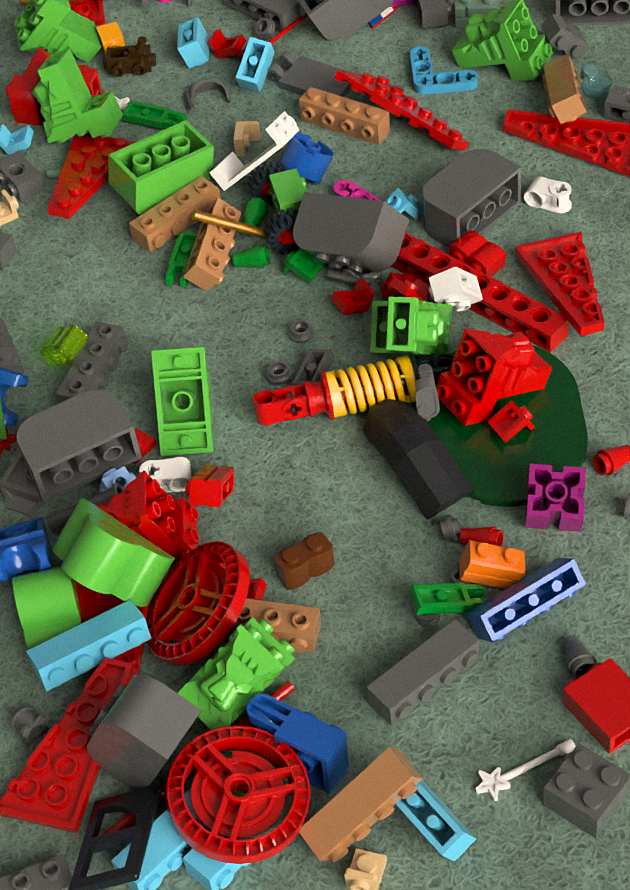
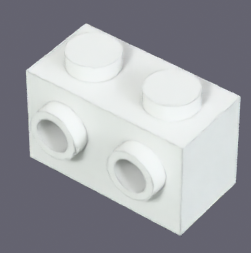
[429,267,483,311]

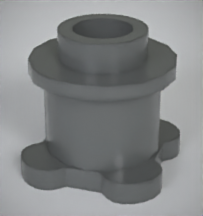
[10,706,49,746]

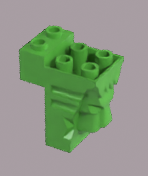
[14,0,101,62]
[452,0,553,82]
[32,48,123,143]
[370,297,452,356]
[178,617,296,730]

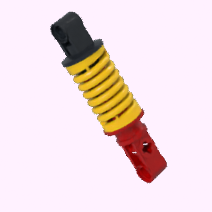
[252,353,455,426]

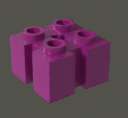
[525,464,586,532]

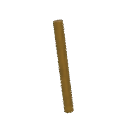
[191,210,267,239]

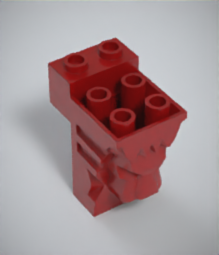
[6,48,103,126]
[436,328,552,426]
[95,471,200,564]

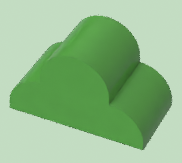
[52,498,175,607]
[12,565,83,672]

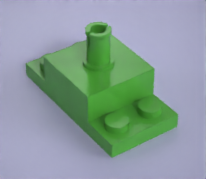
[151,346,214,456]

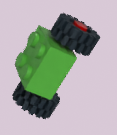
[248,161,310,254]

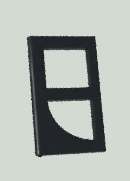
[68,785,162,890]

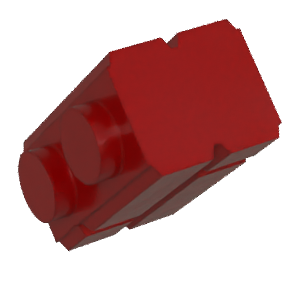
[185,465,235,508]

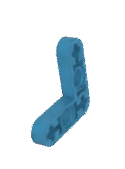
[410,46,478,95]

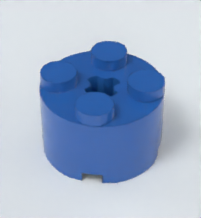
[279,133,334,184]

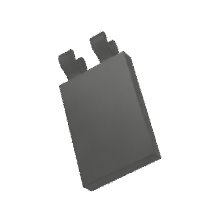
[268,51,352,97]

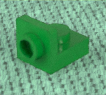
[282,248,324,284]

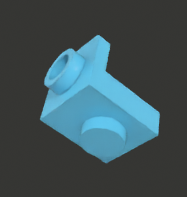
[0,125,34,155]
[384,187,424,220]

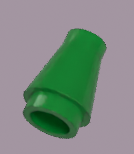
[243,197,268,227]
[233,244,270,268]

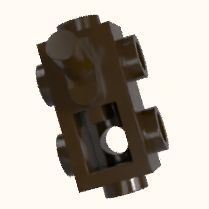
[103,36,156,77]

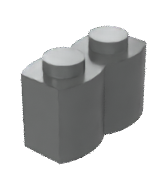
[541,14,590,59]

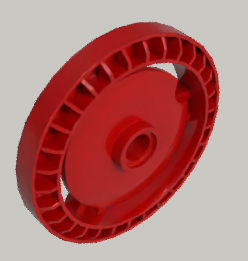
[147,541,250,666]
[167,726,310,864]

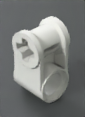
[524,176,572,213]
[139,457,192,493]

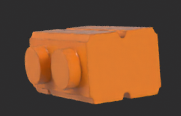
[459,540,525,589]

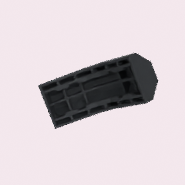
[363,399,474,520]

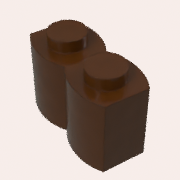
[274,532,335,590]

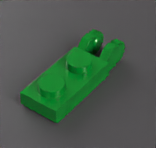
[122,101,187,130]
[165,232,197,288]
[408,583,488,615]

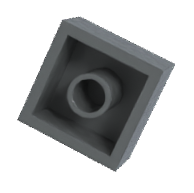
[543,743,630,838]

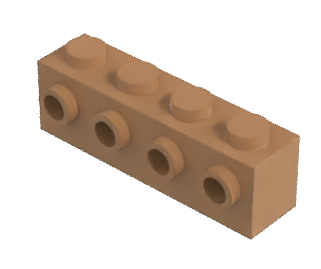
[542,53,587,124]
[299,87,390,145]
[129,176,221,253]
[183,198,241,291]
[223,598,322,653]
[299,747,423,862]

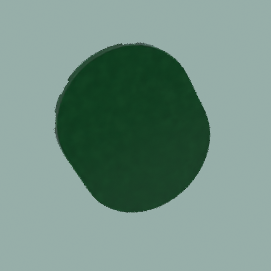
[423,345,588,507]

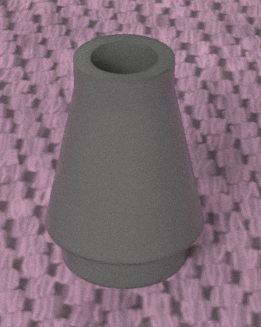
[562,635,596,678]

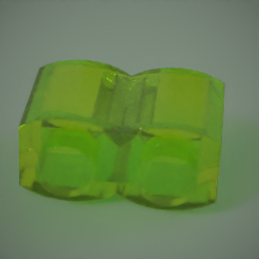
[40,324,90,366]

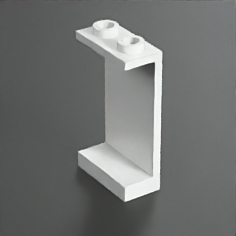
[210,111,299,191]

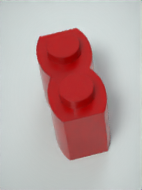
[449,230,506,277]

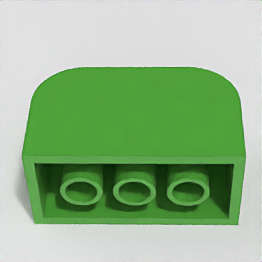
[108,120,214,215]

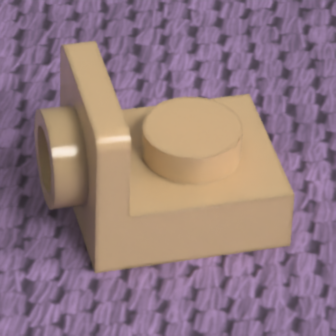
[233,121,261,156]
[0,190,19,226]
[344,849,387,890]

